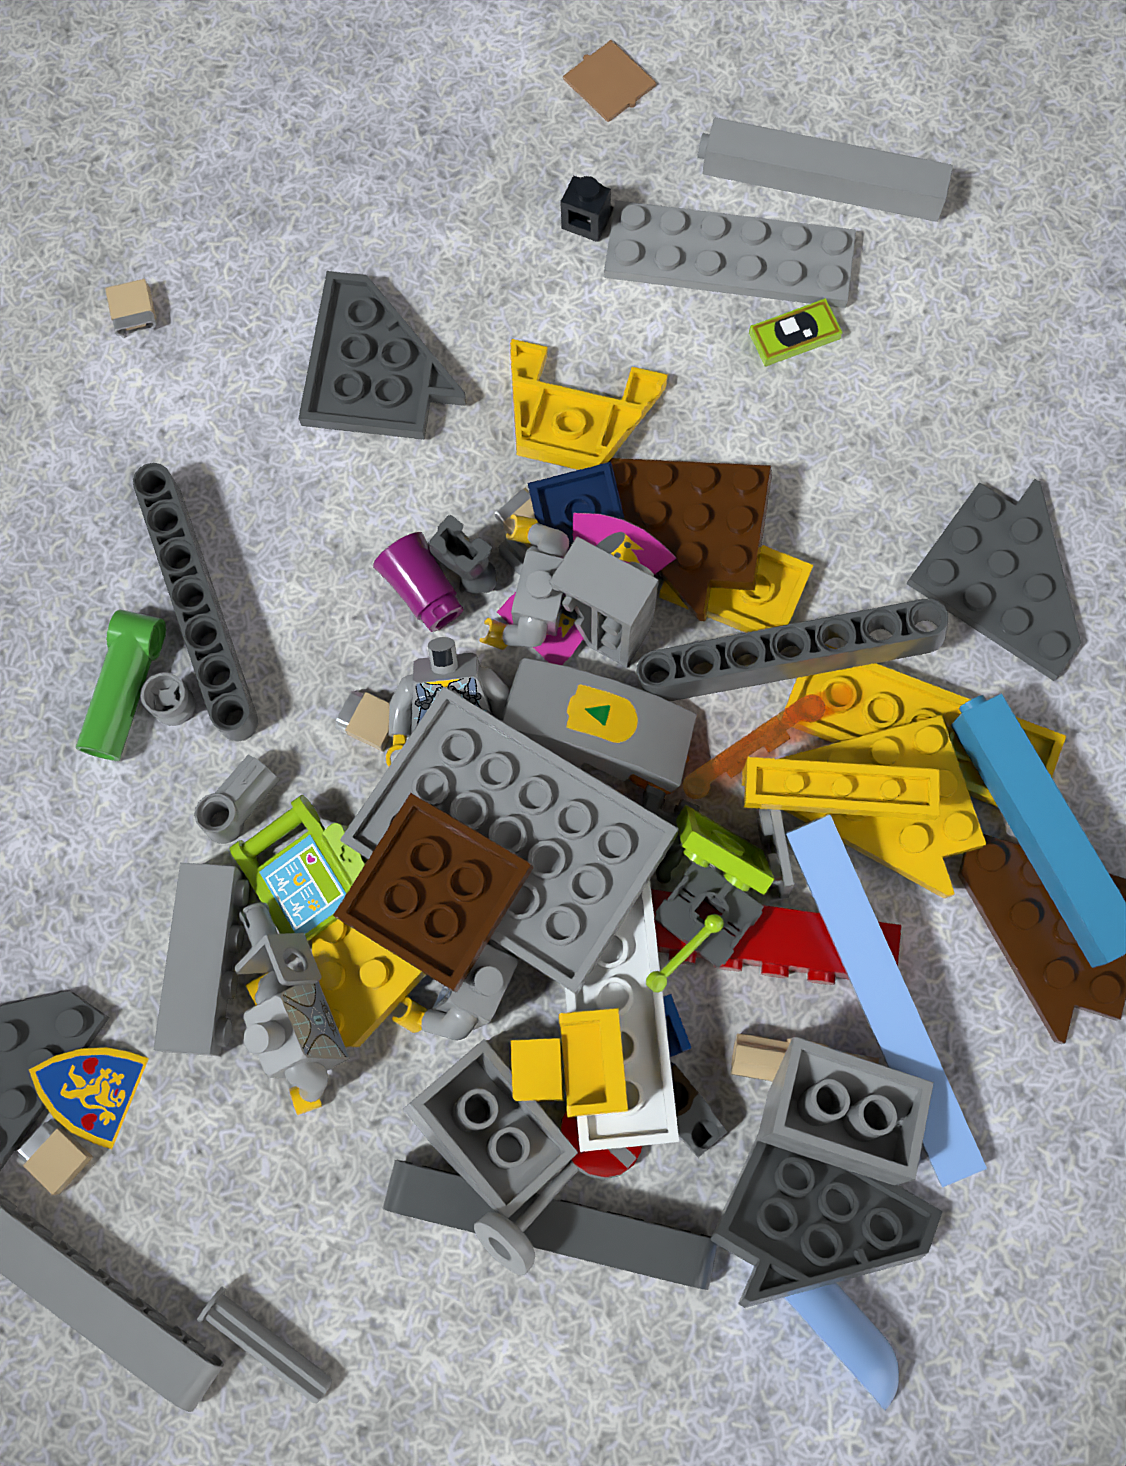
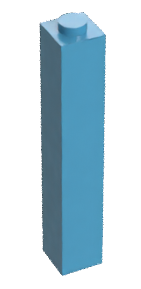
[951,693,1126,968]

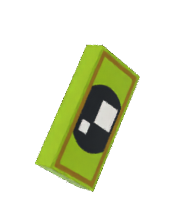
[749,298,842,367]

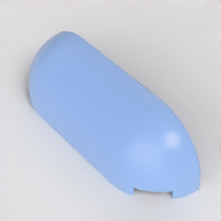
[783,1283,899,1411]

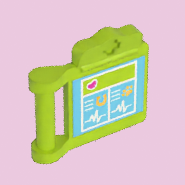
[229,795,368,942]

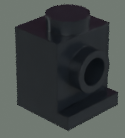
[560,175,614,242]

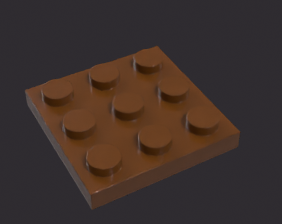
[333,793,534,993]

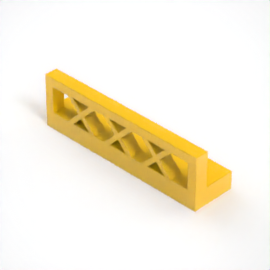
[742,757,940,820]

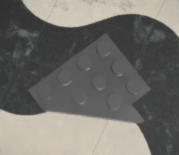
[298,271,466,440]
[906,479,1081,681]
[0,991,110,1171]
[710,1135,943,1308]

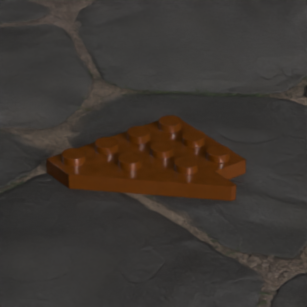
[609,458,772,621]
[958,834,1126,1044]

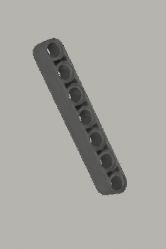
[133,463,258,742]
[636,599,948,701]
[383,1160,718,1290]

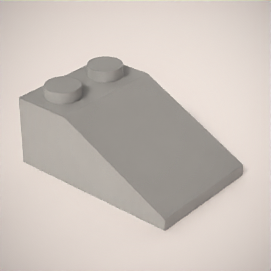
[403,1039,578,1218]

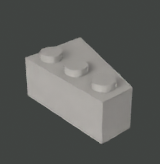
[549,537,658,668]

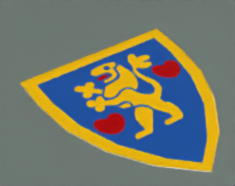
[29,1047,149,1149]

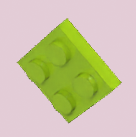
[676,805,774,895]

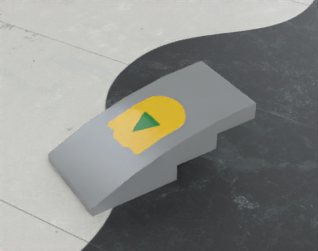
[500,658,697,793]

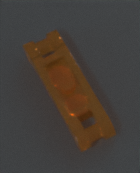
[683,695,825,799]

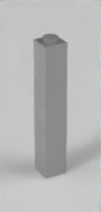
[697,117,953,222]

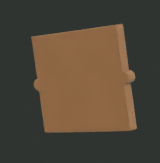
[563,40,656,122]

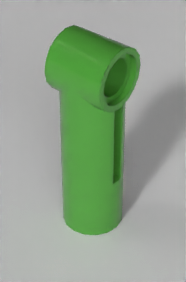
[75,609,166,761]

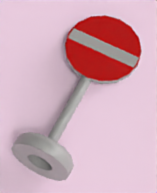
[474,1111,642,1275]

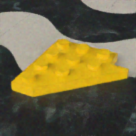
[777,715,986,899]
[312,919,427,1048]

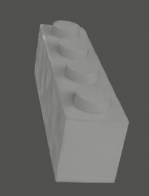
[153,862,250,1057]

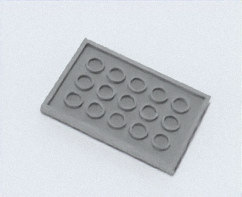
[340,687,679,995]

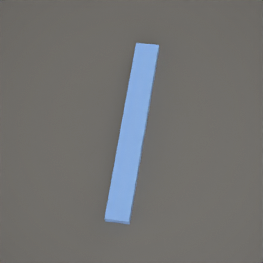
[785,814,987,1187]

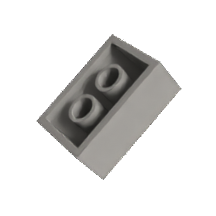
[757,1037,934,1186]

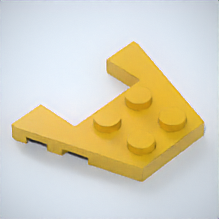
[510,339,668,470]

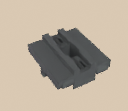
[654,862,764,969]

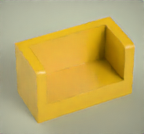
[559,1008,628,1117]
[511,1038,564,1102]

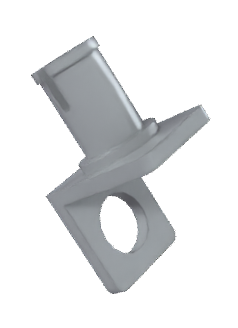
[234,902,321,985]

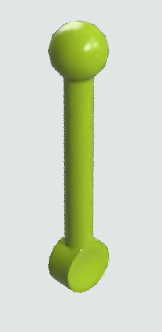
[646,914,724,993]

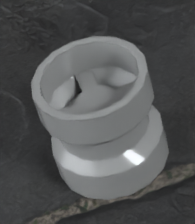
[141,673,195,726]

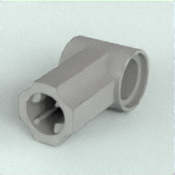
[194,754,280,844]

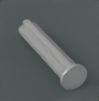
[197,1286,332,1403]

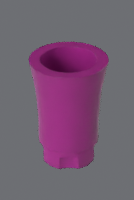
[373,532,464,632]

